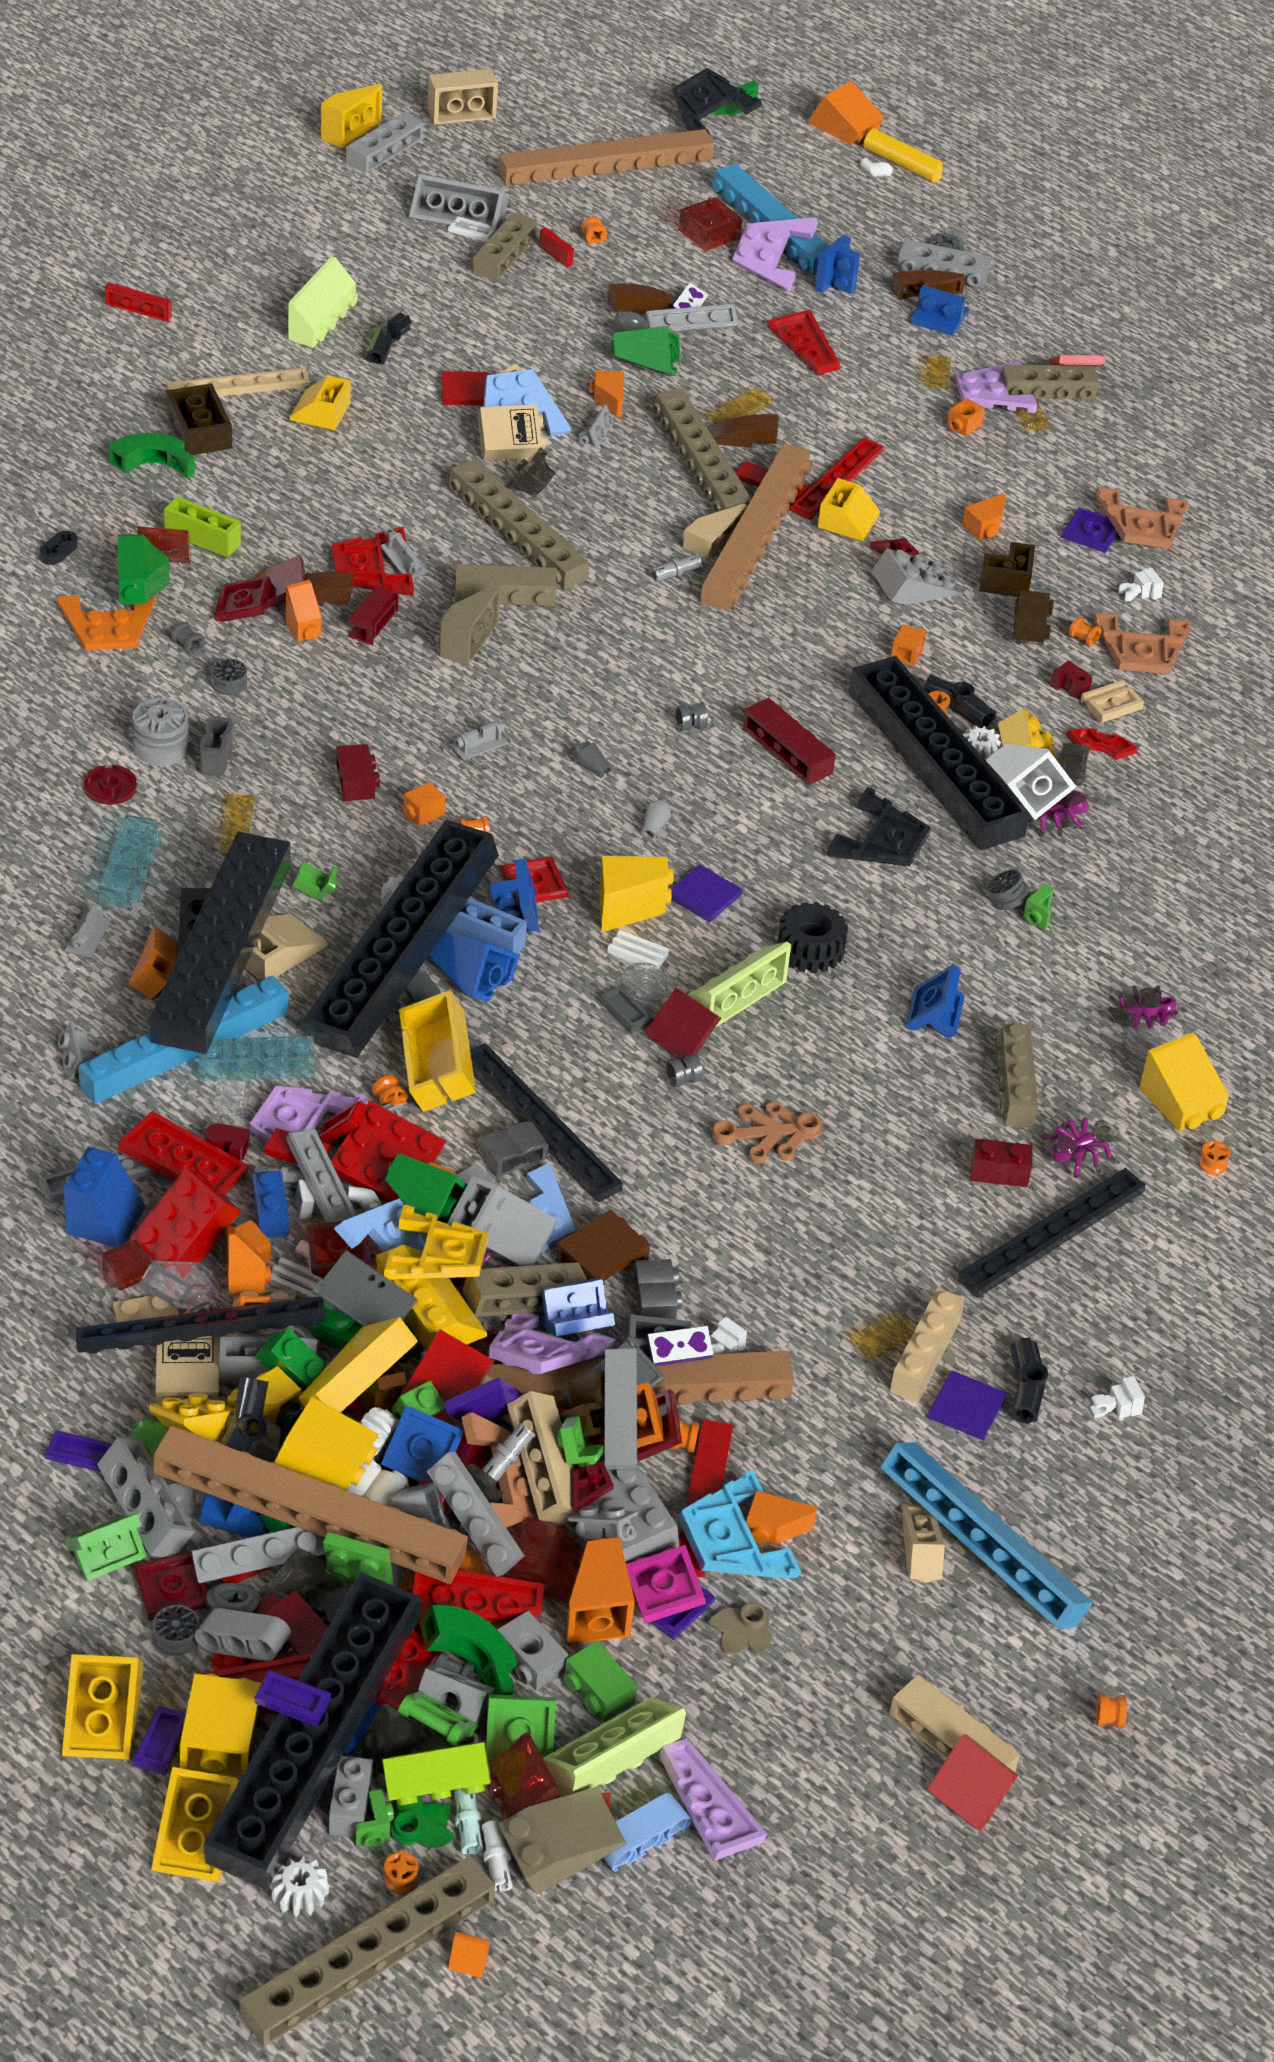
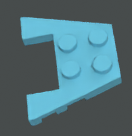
[678,1470,801,1578]

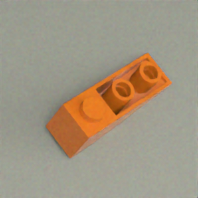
[128,926,177,999]

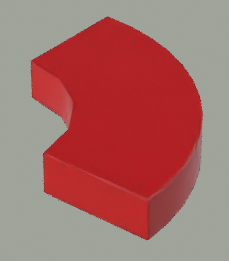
[1066,728,1138,760]

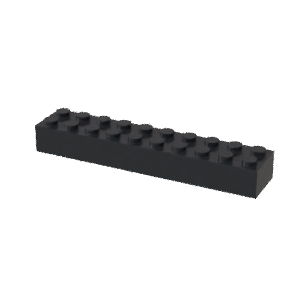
[849,656,1030,851]
[302,820,499,1058]
[150,831,291,1054]
[204,1572,420,1890]

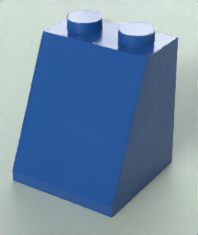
[64,1146,146,1250]

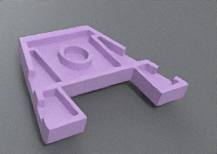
[732,217,818,292]
[956,361,1037,413]
[250,1086,366,1168]
[489,1313,616,1374]

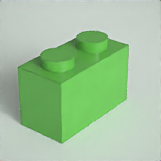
[564,1641,637,1722]

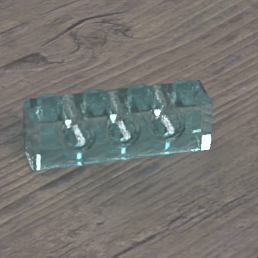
[98,815,161,910]
[198,1036,315,1082]

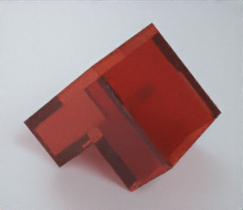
[102,1240,154,1291]

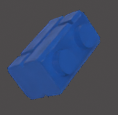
[252,1170,289,1238]

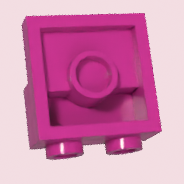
[626,1545,706,1624]

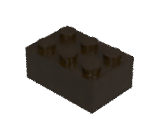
[166,383,232,455]

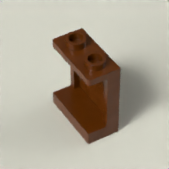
[556,1209,650,1285]

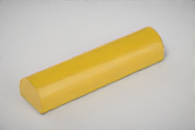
[864,128,943,183]

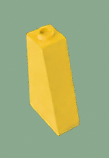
[298,1317,418,1413]

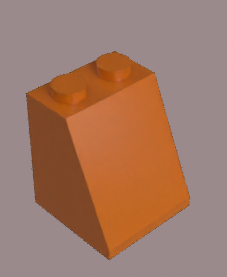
[807,81,885,145]
[566,1537,635,1645]

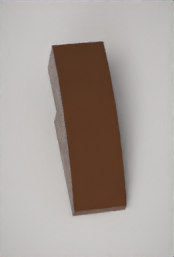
[891,270,965,300]
[607,283,675,315]
[707,414,779,448]
[285,572,353,607]

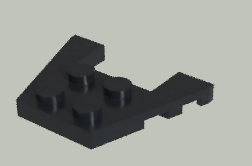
[673,68,762,136]
[827,787,931,867]

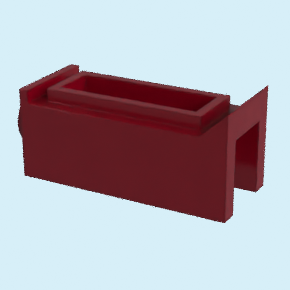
[348,586,399,646]

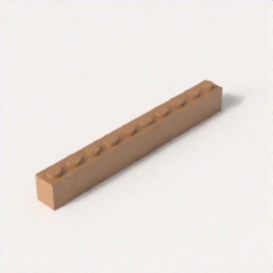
[498,129,714,186]
[700,443,813,611]
[487,1351,794,1409]
[154,1426,468,1584]

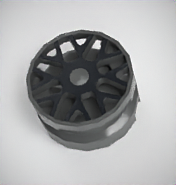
[211,658,247,695]
[987,869,1030,910]
[153,1605,199,1656]

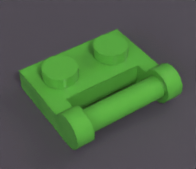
[398,1691,478,1746]

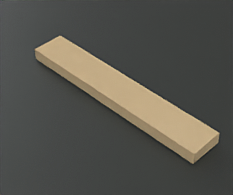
[166,368,310,396]

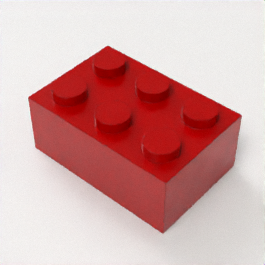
[130,1168,241,1281]

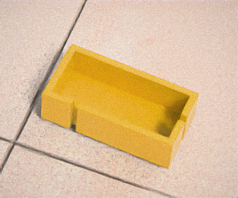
[399,990,476,1112]

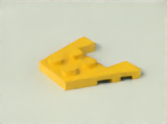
[384,1205,489,1280]

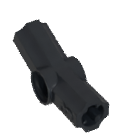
[366,312,412,365]
[923,675,996,728]
[1010,1337,1048,1424]
[220,1377,269,1452]

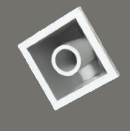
[986,743,1076,820]

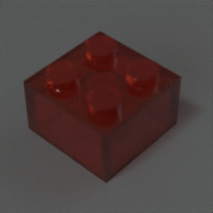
[678,197,742,252]

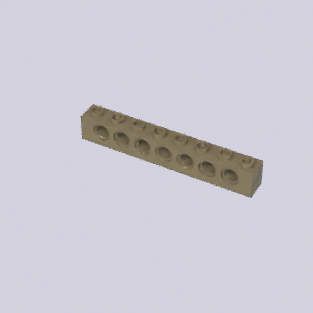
[653,389,751,513]
[449,459,589,589]
[240,1855,495,2047]

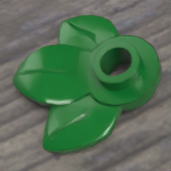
[391,1796,454,1848]

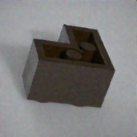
[979,542,1035,597]
[1012,590,1054,645]
[559,1371,605,1442]

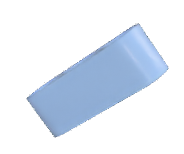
[603,1793,692,1872]

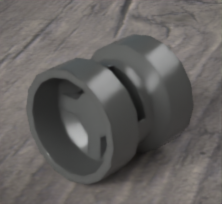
[676,702,708,731]
[666,1054,703,1087]

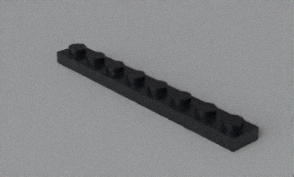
[470,1043,623,1202]
[957,1167,1146,1298]
[76,1296,326,1354]

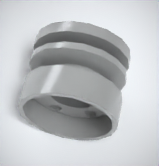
[132,698,189,766]

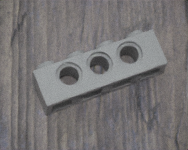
[346,112,423,173]
[897,239,992,288]
[97,1437,195,1558]

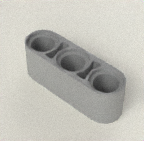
[194,1608,291,1661]

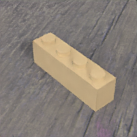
[890,1288,965,1403]
[507,1391,580,1524]
[890,1674,1020,1772]

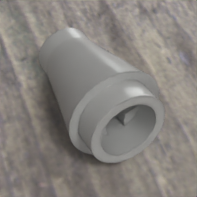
[641,800,671,839]

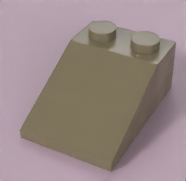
[438,584,501,666]
[499,1787,627,1894]

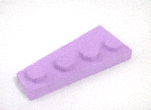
[658,1738,767,1861]

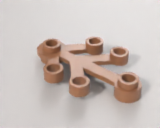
[713,1102,823,1163]

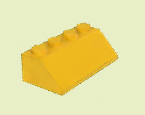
[376,1245,487,1351]

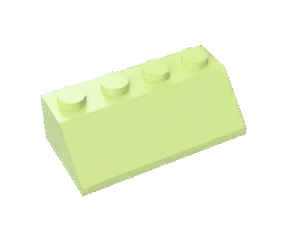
[288,256,358,347]
[688,942,791,1027]
[542,1697,686,1797]

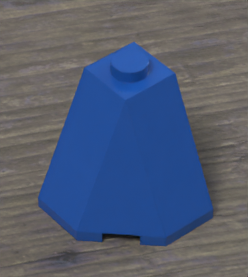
[429,932,520,1002]

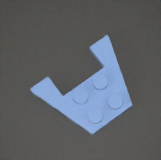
[480,369,571,444]
[526,1163,576,1252]
[334,1198,428,1252]

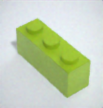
[164,496,241,558]
[383,1741,491,1806]

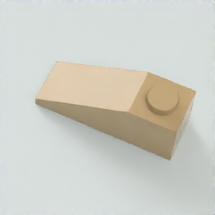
[682,504,748,559]
[901,1504,945,1583]

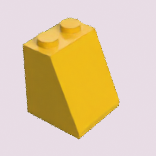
[599,856,673,931]
[1139,1032,1229,1132]
[274,1397,379,1491]
[180,1674,261,1779]

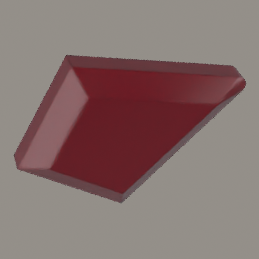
[870,538,919,556]
[573,1461,614,1512]

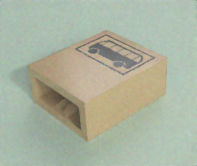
[478,405,546,460]
[156,1336,220,1403]

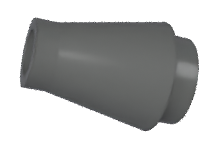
[574,741,612,778]

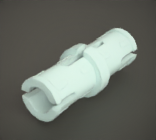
[453,1788,483,1855]

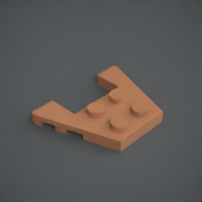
[1095,487,1188,549]
[1094,612,1191,674]
[462,1412,538,1528]

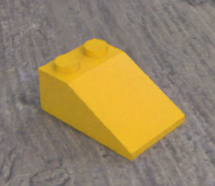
[320,84,382,148]
[62,1654,144,1760]
[151,1767,240,1883]

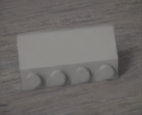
[409,174,508,233]

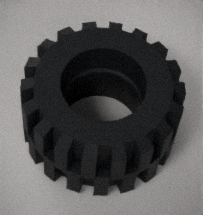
[777,902,848,973]

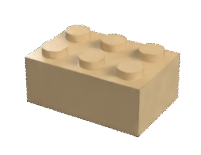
[427,69,498,125]

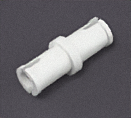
[482,1820,513,1891]

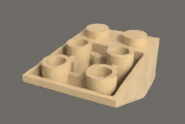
[245,914,328,981]

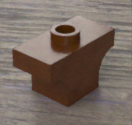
[357,1372,407,1417]

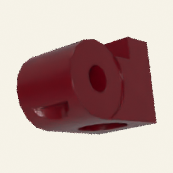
[1050,660,1092,699]
[205,1123,250,1161]

